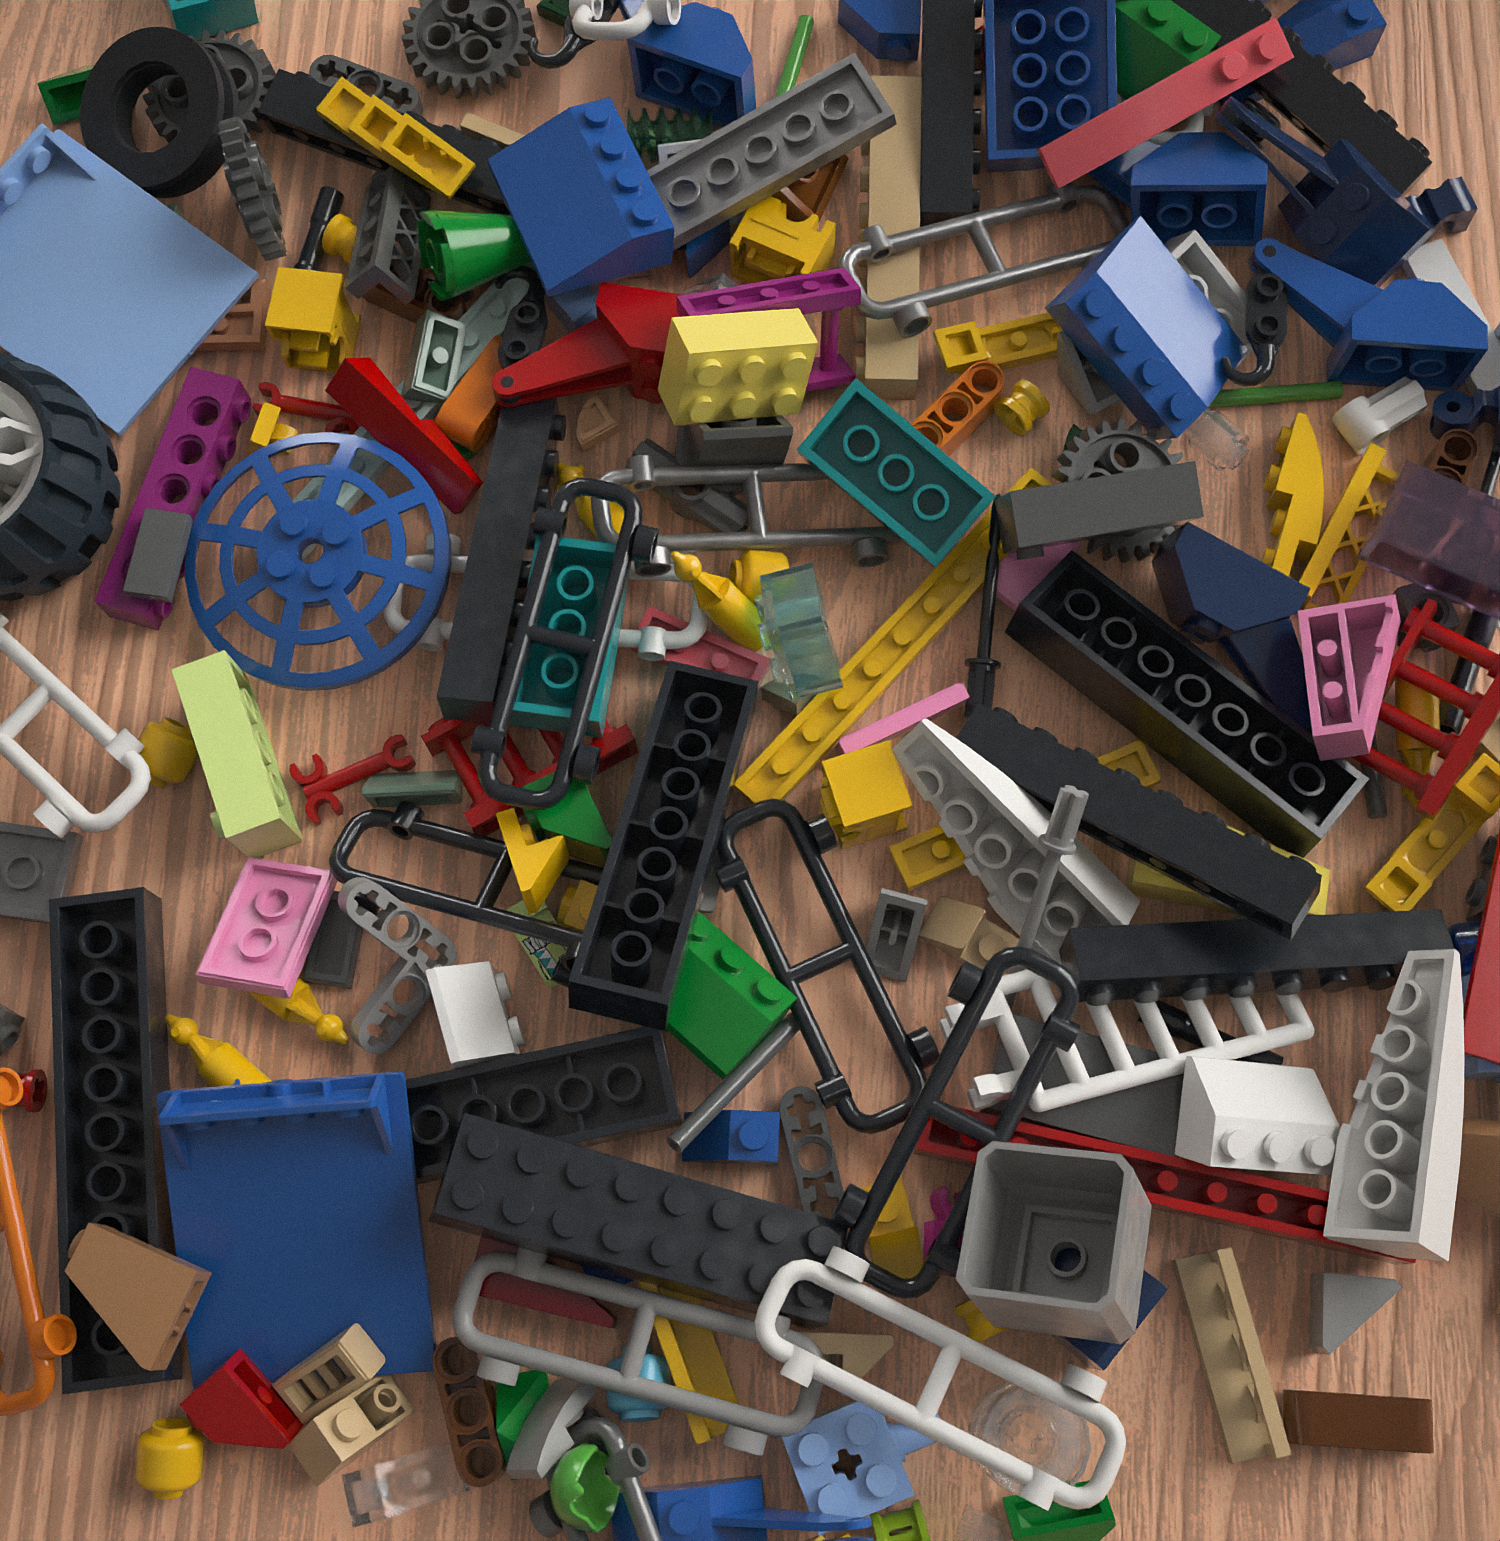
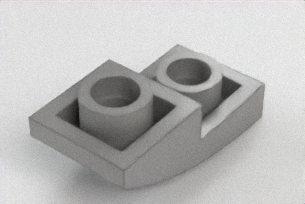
[506,1379,597,1480]

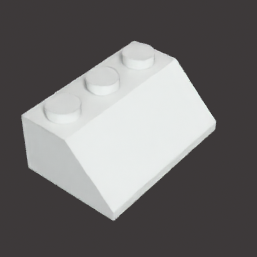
[1175,1056,1340,1175]

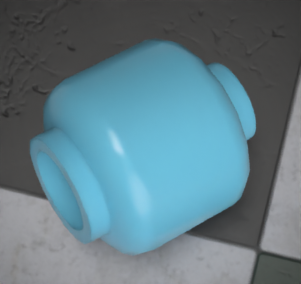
[606,1345,671,1422]

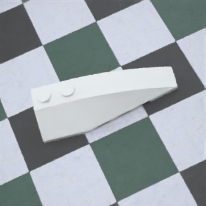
[892,718,1140,962]
[1323,949,1464,1261]

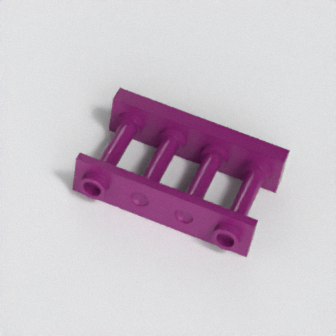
[676,267,861,392]

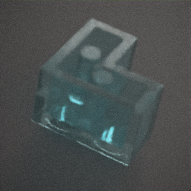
[755,562,843,701]

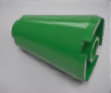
[417,210,531,301]

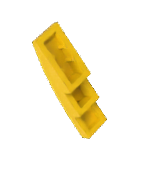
[316,76,476,200]

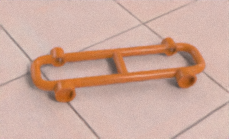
[0,1067,77,1416]

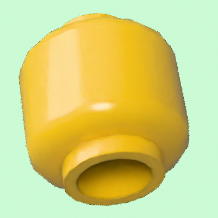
[729,549,797,609]
[138,717,199,788]
[135,1417,205,1500]

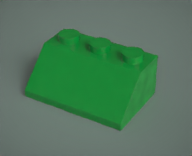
[1115,0,1222,100]
[666,912,797,1080]

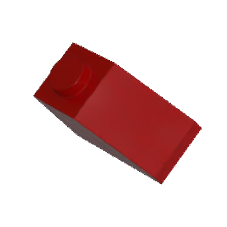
[179,1348,306,1449]

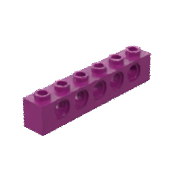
[94,367,252,631]

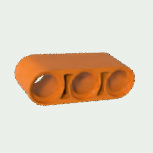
[435,335,502,452]
[911,361,1005,456]

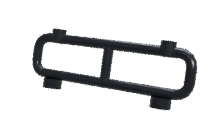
[471,478,659,810]
[714,798,940,1134]
[329,801,604,972]
[833,946,1080,1299]

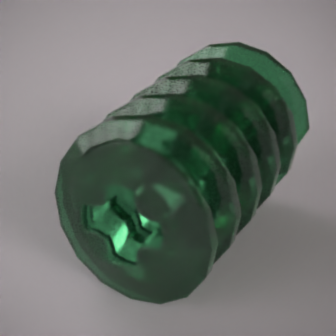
[627,107,713,163]

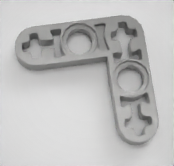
[338,877,456,1054]

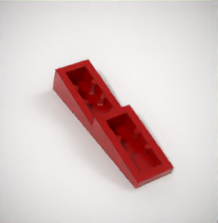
[325,357,483,514]

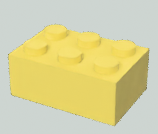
[658,308,818,426]

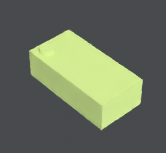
[171,650,304,858]

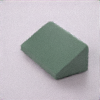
[401,309,468,404]
[362,770,463,808]

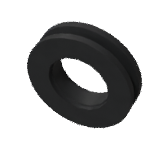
[80,27,240,198]

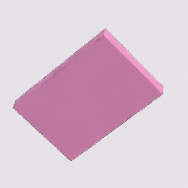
[195,857,338,999]

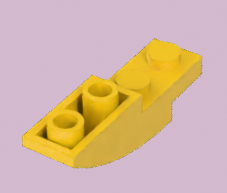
[1260,412,1324,576]

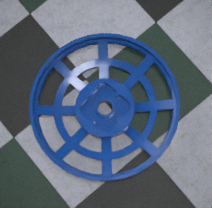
[185,432,452,691]

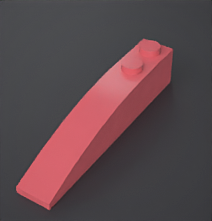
[1037,17,1294,189]

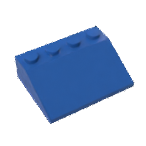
[983,0,1117,173]
[487,97,675,297]
[1045,216,1248,440]

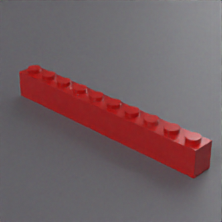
[913,1106,1416,1265]

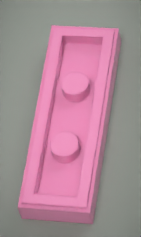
[835,683,970,756]

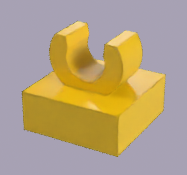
[247,402,297,455]

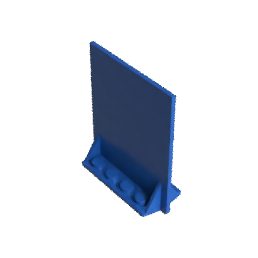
[156,1071,436,1389]

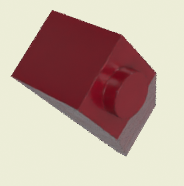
[474,1237,618,1328]

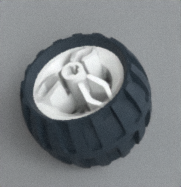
[0,353,121,601]

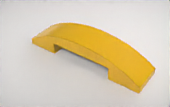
[933,312,1062,373]
[1363,753,1500,912]

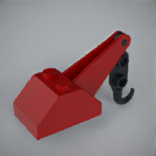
[492,266,681,408]

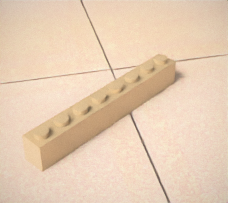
[856,75,922,400]

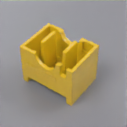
[729,196,836,284]
[265,267,361,373]
[819,740,913,849]

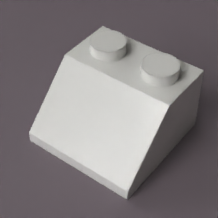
[425,961,525,1068]

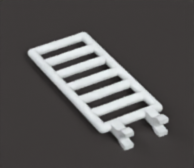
[939,915,1315,1112]

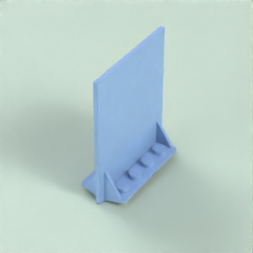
[0,124,259,436]

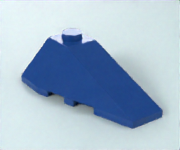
[1218,0,1387,106]

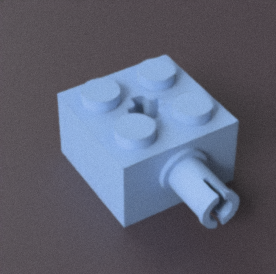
[782,1400,939,1536]

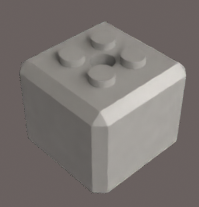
[956,1141,1152,1344]

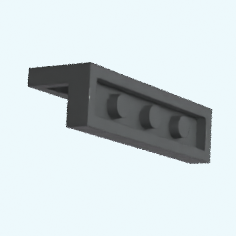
[345,166,431,305]

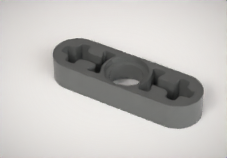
[309,55,423,116]
[779,1086,844,1220]

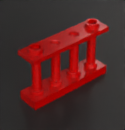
[1343,598,1500,821]
[421,718,638,836]

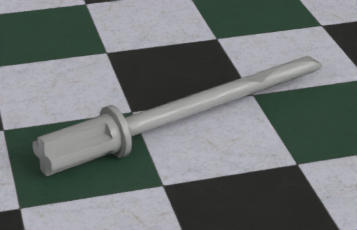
[1004,785,1089,1008]

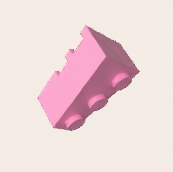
[1298,594,1401,761]

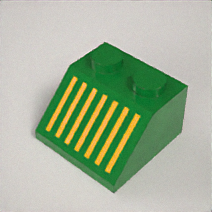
[522,772,612,867]

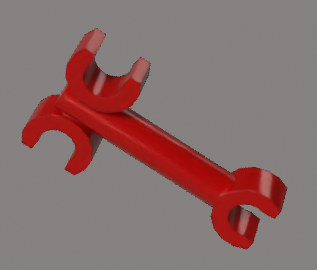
[252,382,360,445]
[289,734,416,826]

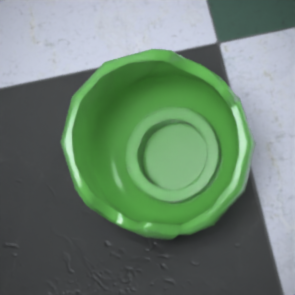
[550,1443,619,1534]

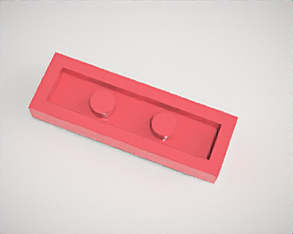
[630,606,771,692]

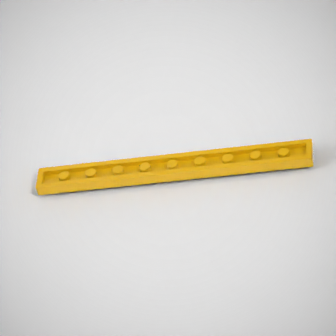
[734,467,1052,804]

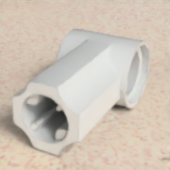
[1331,376,1428,455]

